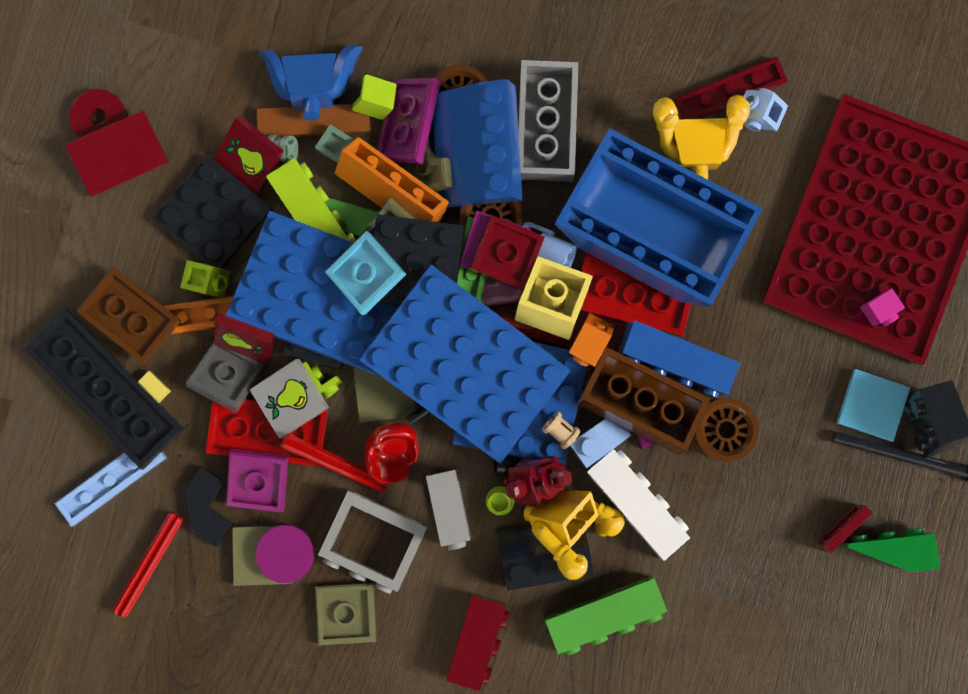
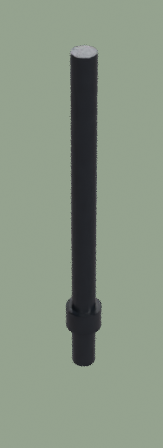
[832,431,968,482]

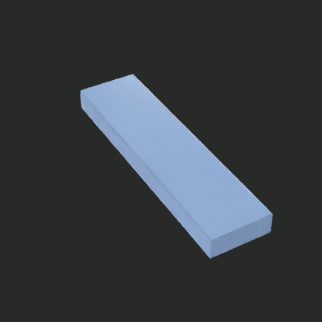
[54,452,167,527]

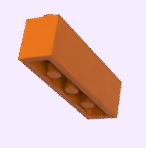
[334,137,449,223]

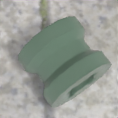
[268,134,299,163]

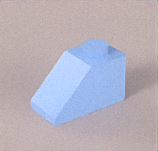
[569,419,631,468]

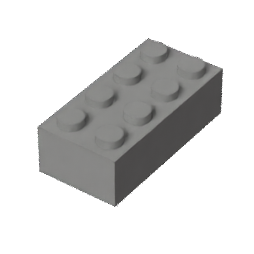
[518,60,578,182]

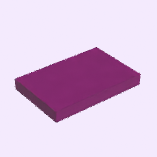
[377,78,441,164]

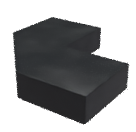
[184,467,233,547]

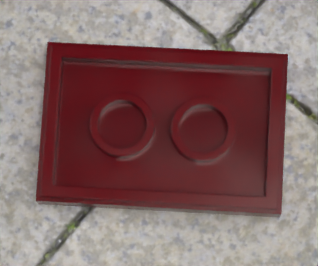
[65,110,169,197]

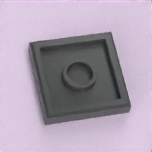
[186,341,266,413]

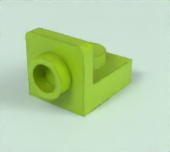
[180,260,230,298]
[303,362,342,399]

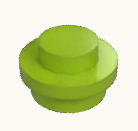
[486,486,515,515]

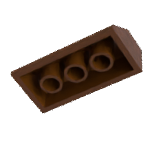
[575,347,710,455]

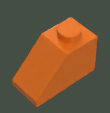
[569,313,615,367]

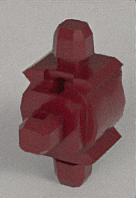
[503,456,572,504]

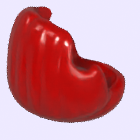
[365,422,418,484]

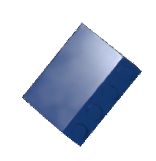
[433,79,522,208]

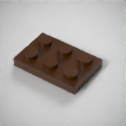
[76,267,182,365]

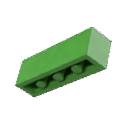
[544,576,668,656]

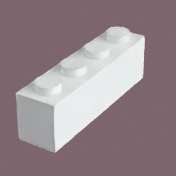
[585,449,690,561]

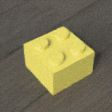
[515,256,593,340]

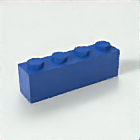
[617,321,740,398]

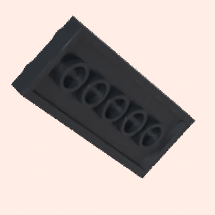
[24,308,185,470]

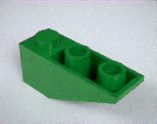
[841,528,940,572]

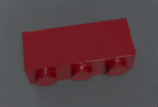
[446,593,510,692]

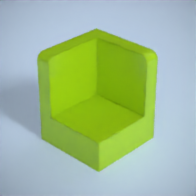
[352,75,397,120]

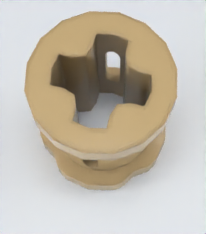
[541,411,580,449]

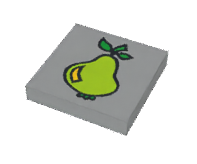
[250,359,329,439]

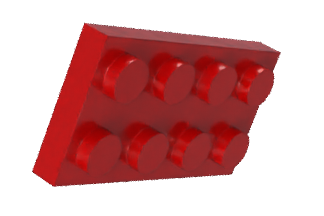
[580,253,691,337]
[206,399,329,467]

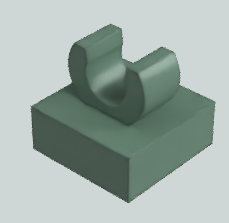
[315,124,354,164]

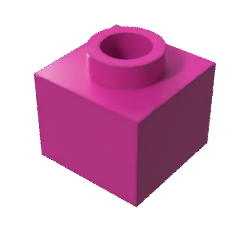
[860,289,905,327]

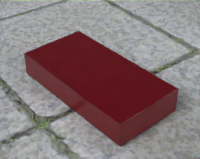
[817,505,873,553]

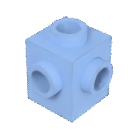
[744,88,788,132]

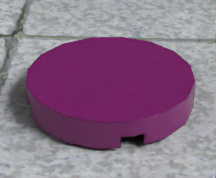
[256,525,315,583]

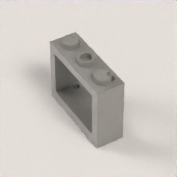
[318,490,428,594]

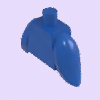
[258,44,363,121]

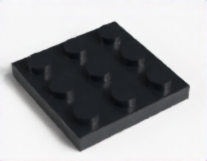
[152,154,273,269]
[374,214,464,306]

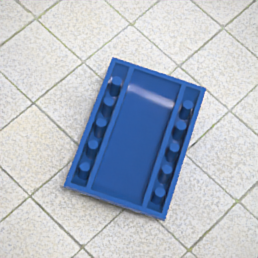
[555,128,763,307]

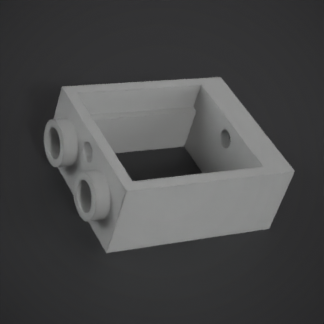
[426,470,471,550]

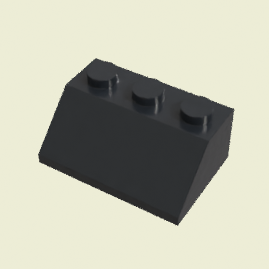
[497,525,594,591]

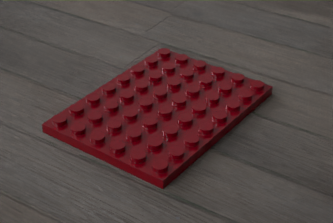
[761,94,968,366]

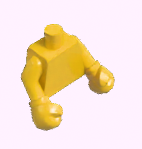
[652,95,750,180]
[524,490,625,580]

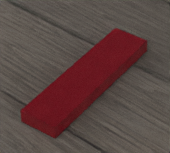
[673,57,788,120]

